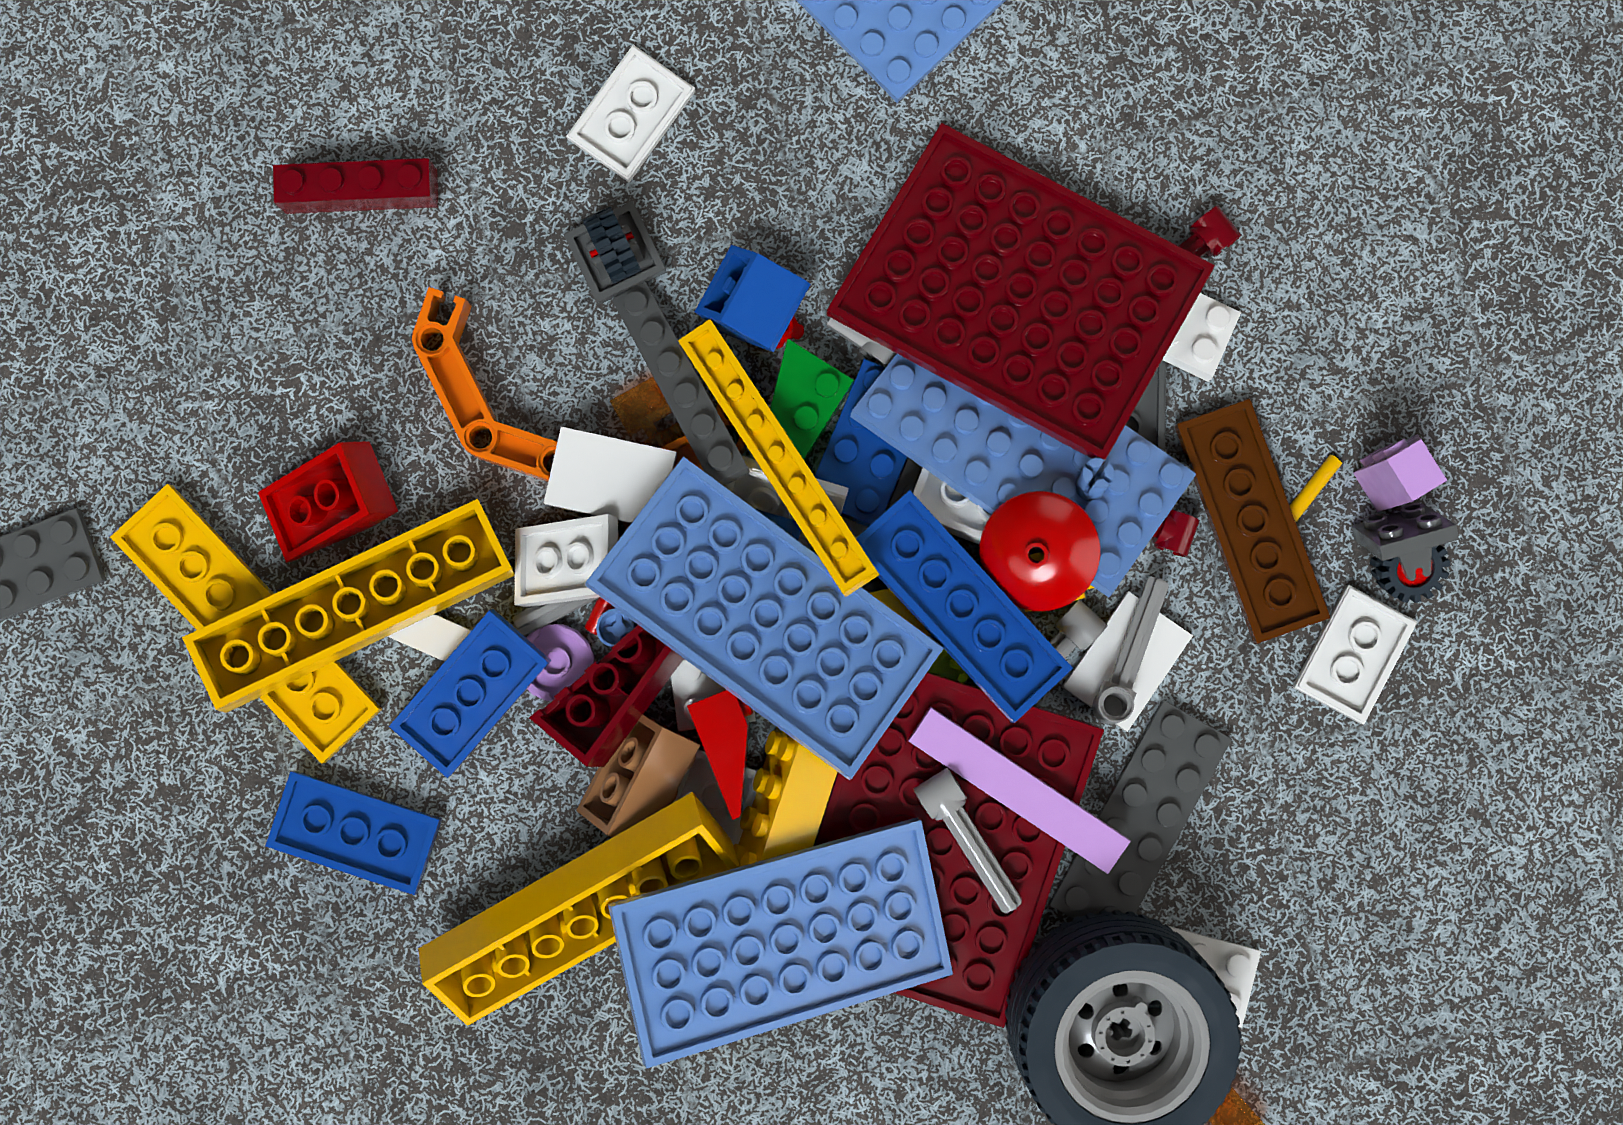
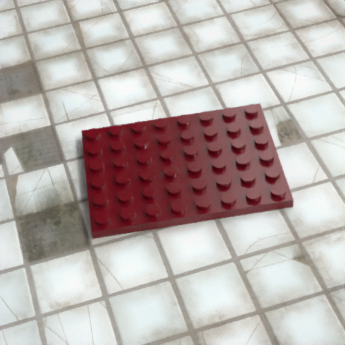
[827,123,1215,465]
[813,671,1104,1028]

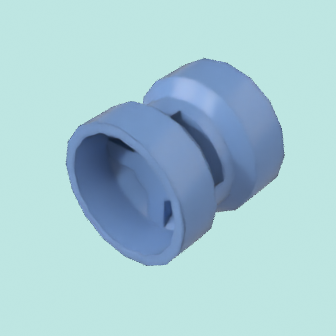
[596,608,638,648]

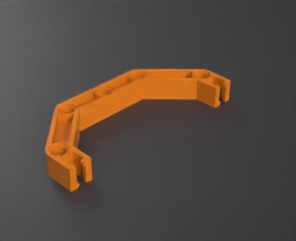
[412,287,747,482]

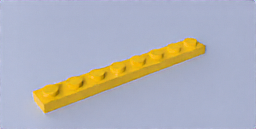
[678,319,880,597]

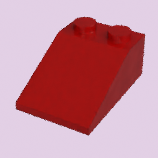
[258,441,399,563]
[687,690,753,820]

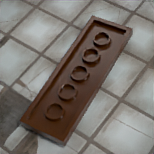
[1174,399,1330,644]

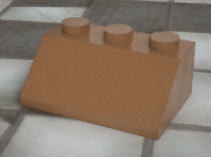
[576,714,700,837]

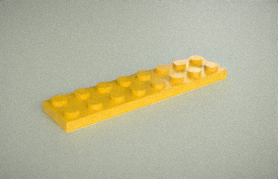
[110,484,382,764]

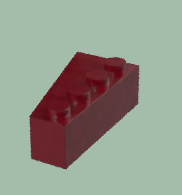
[529,625,684,767]

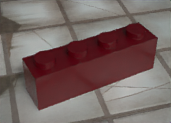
[273,158,438,214]

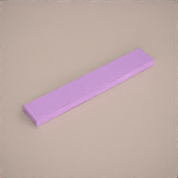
[908,706,1131,874]

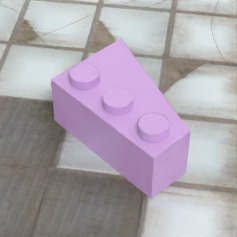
[1353,434,1447,512]

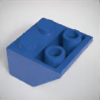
[694,245,811,352]

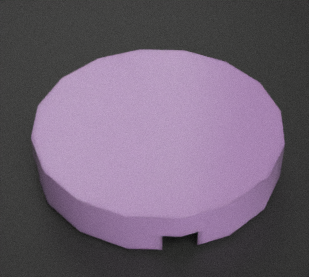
[526,624,595,701]

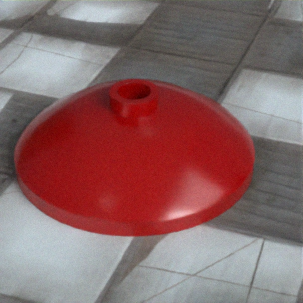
[980,491,1101,611]

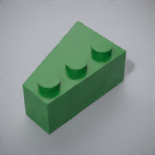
[770,339,854,461]

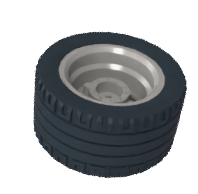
[1005,910,1242,1125]

